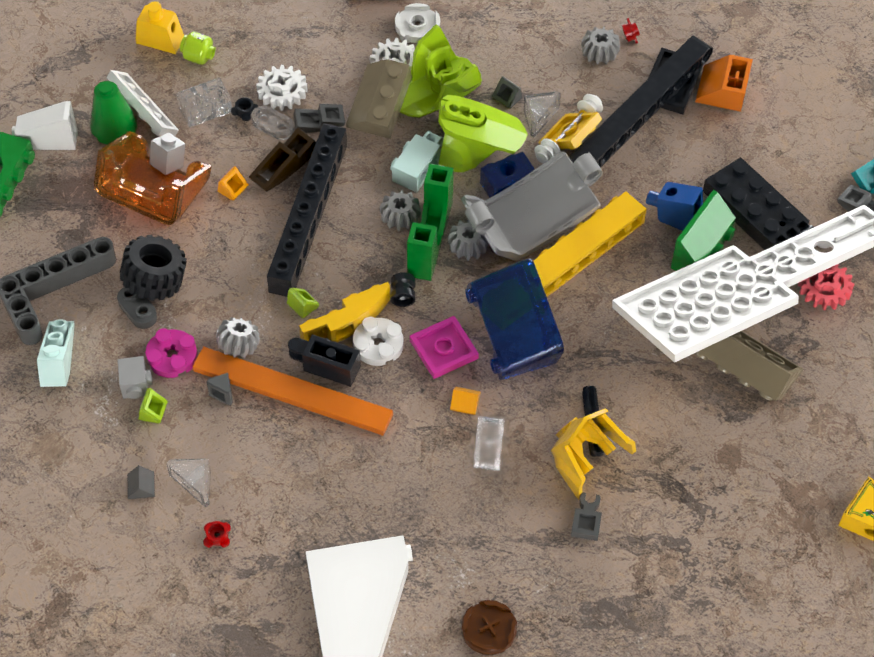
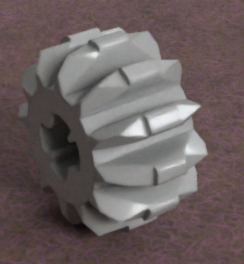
[581,27,620,65]
[380,190,421,232]
[448,220,489,261]
[216,317,260,358]

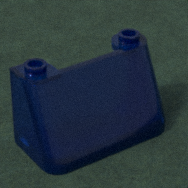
[465,258,564,380]

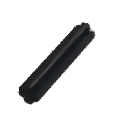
[582,386,604,457]

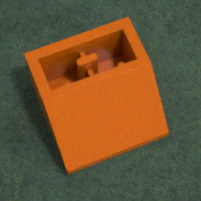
[695,55,753,112]

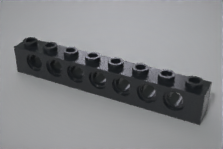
[267,124,347,297]

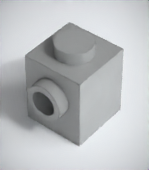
[149,132,185,175]
[117,356,153,399]

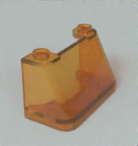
[94,131,212,225]

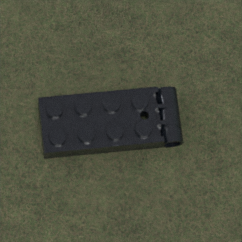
[703,157,814,250]

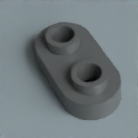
[117,287,157,329]

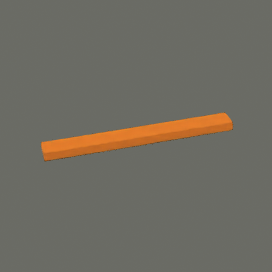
[193,346,393,436]

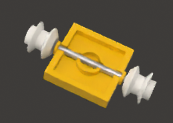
[534,94,603,164]

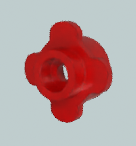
[621,18,640,44]
[203,521,231,548]

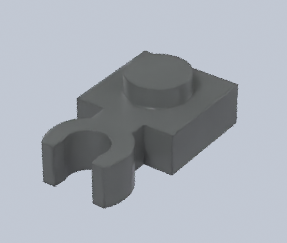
[571,492,602,541]

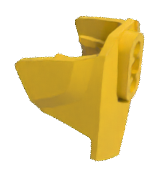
[550,408,636,500]

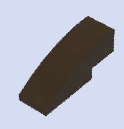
[249,128,316,192]

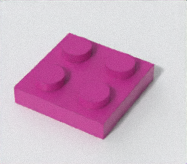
[410,316,479,379]

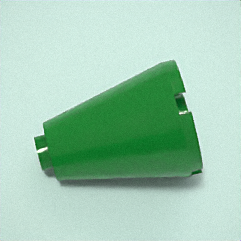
[90,81,138,145]

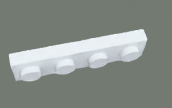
[106,70,179,137]

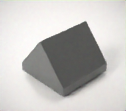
[491,76,522,108]
[207,373,233,406]
[127,465,155,499]

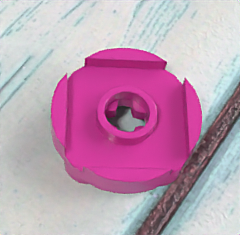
[145,328,198,378]

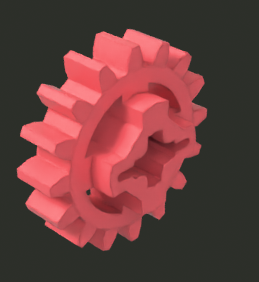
[798,264,854,310]

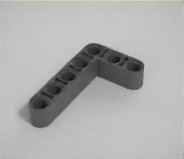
[0,237,117,345]

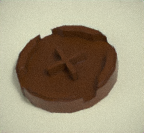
[462,600,517,655]

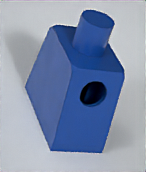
[646,182,703,231]

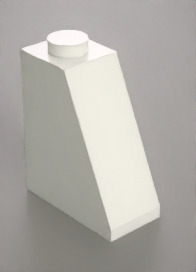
[12,101,78,150]

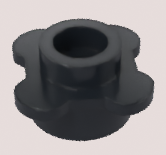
[231,97,259,121]

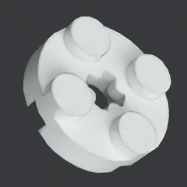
[395,3,440,43]
[353,317,404,366]

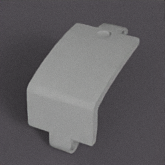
[461,151,603,261]

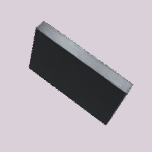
[648,47,704,115]

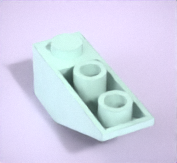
[37,319,75,387]

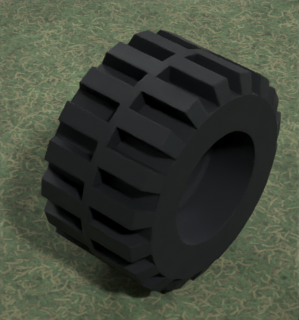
[120,235,187,301]

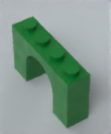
[0,132,35,217]
[407,163,454,281]

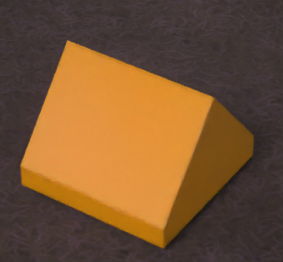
[217,166,249,200]
[450,387,481,415]

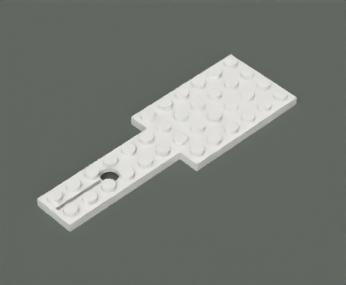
[612,205,874,362]

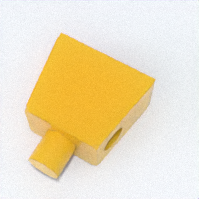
[136,1,184,54]

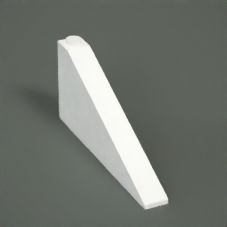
[306,535,413,657]

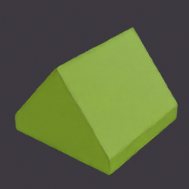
[287,288,319,319]
[138,388,168,423]

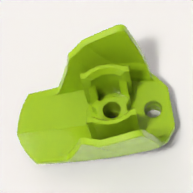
[400,25,482,118]
[438,95,528,172]

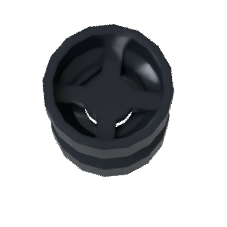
[391,272,416,307]

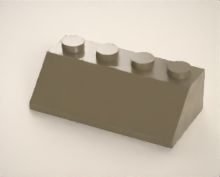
[695,331,804,401]

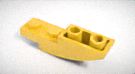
[299,282,390,343]

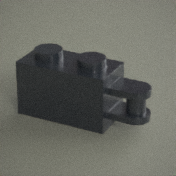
[288,334,361,387]

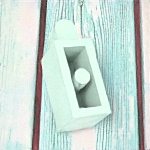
[390,131,443,193]

